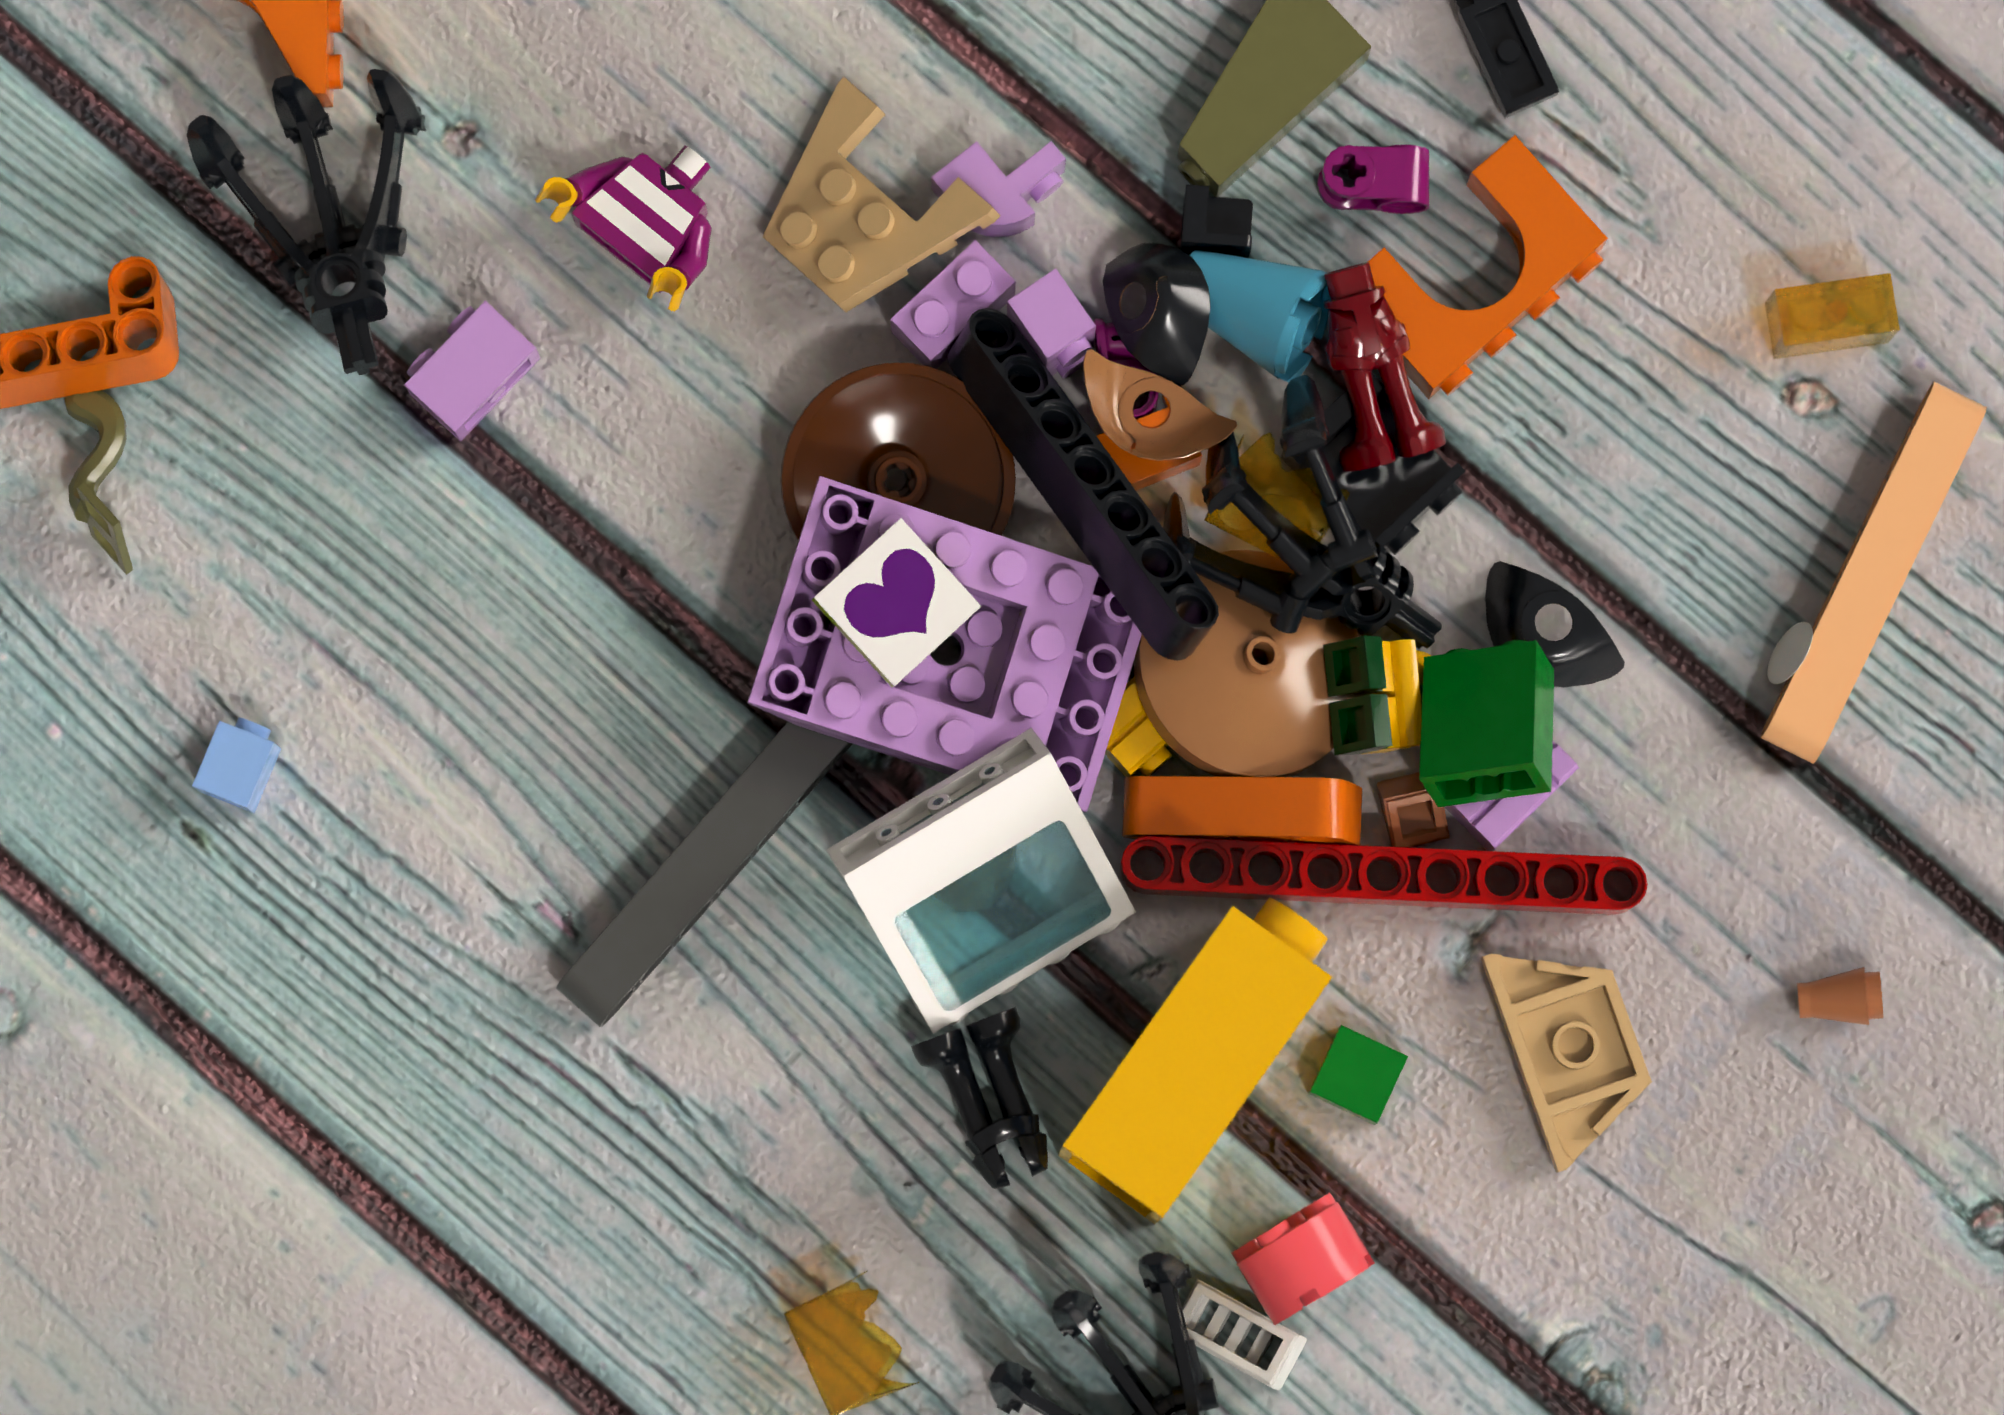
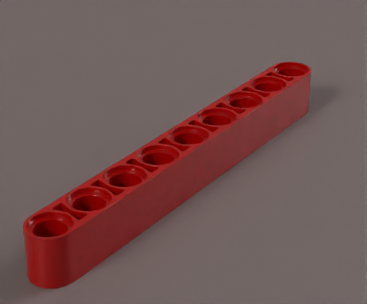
[1120,836,1648,915]

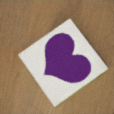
[811,518,982,688]

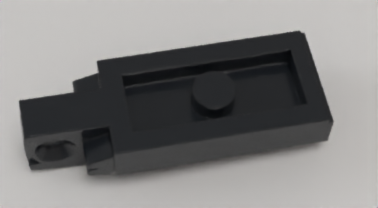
[1453,0,1559,118]

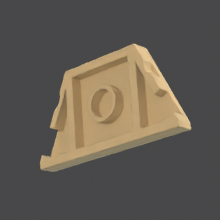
[1481,954,1652,1173]

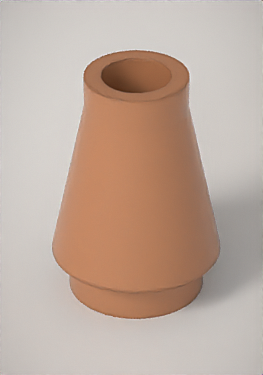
[1797,967,1884,1025]

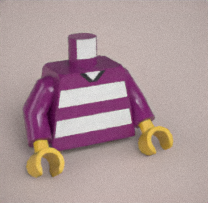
[535,145,712,311]

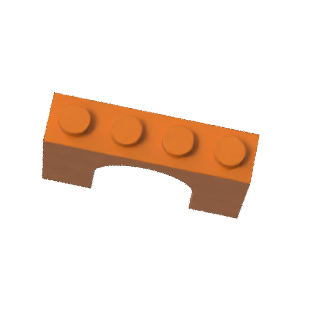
[1367,135,1608,399]

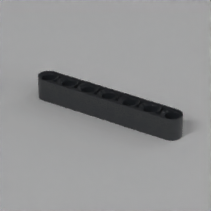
[948,308,1219,661]

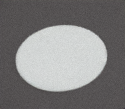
[1767,622,1813,684]

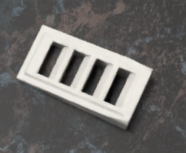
[1169,1279,1307,1391]

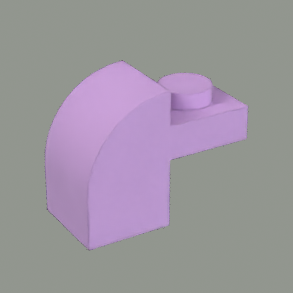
[931,141,1066,237]

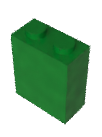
[1419,640,1554,807]

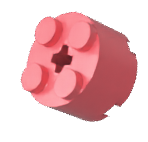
[1232,1192,1375,1325]

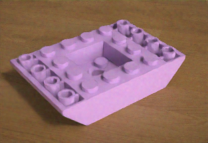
[747,476,1142,813]

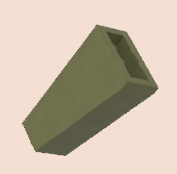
[1177,0,1372,197]

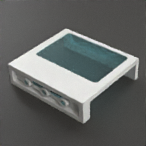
[826,728,1136,1034]

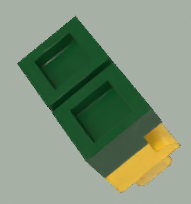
[1323,635,1431,756]

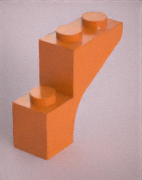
[235,0,344,107]

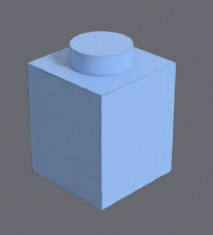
[192,717,281,814]

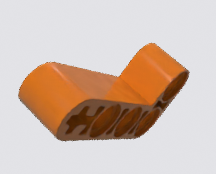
[0,256,179,409]
[1122,776,1363,845]

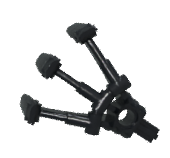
[187,69,426,375]
[1163,375,1442,649]
[988,1251,1219,1415]

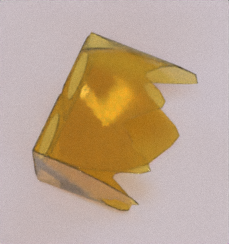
[1204,432,1350,562]
[784,1270,919,1415]

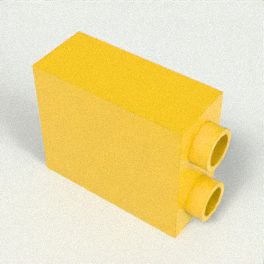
[1058,898,1333,1224]

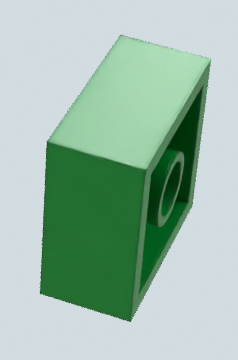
[1308,1025,1408,1125]

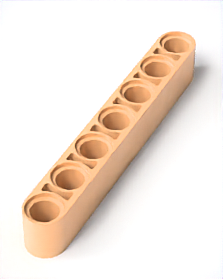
[1760,382,1987,764]

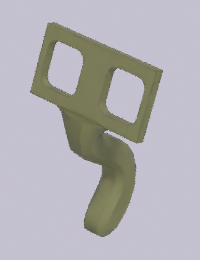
[65,390,133,575]

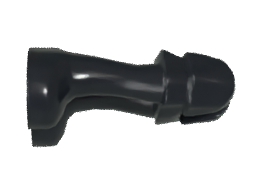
[911,1007,1048,1189]

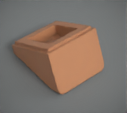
[1376,772,1450,848]

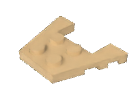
[762,77,1001,312]

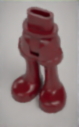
[1324,262,1447,472]

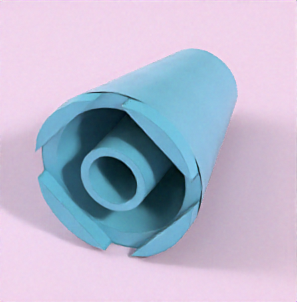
[1190,250,1331,383]

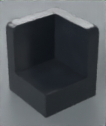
[1180,185,1253,258]

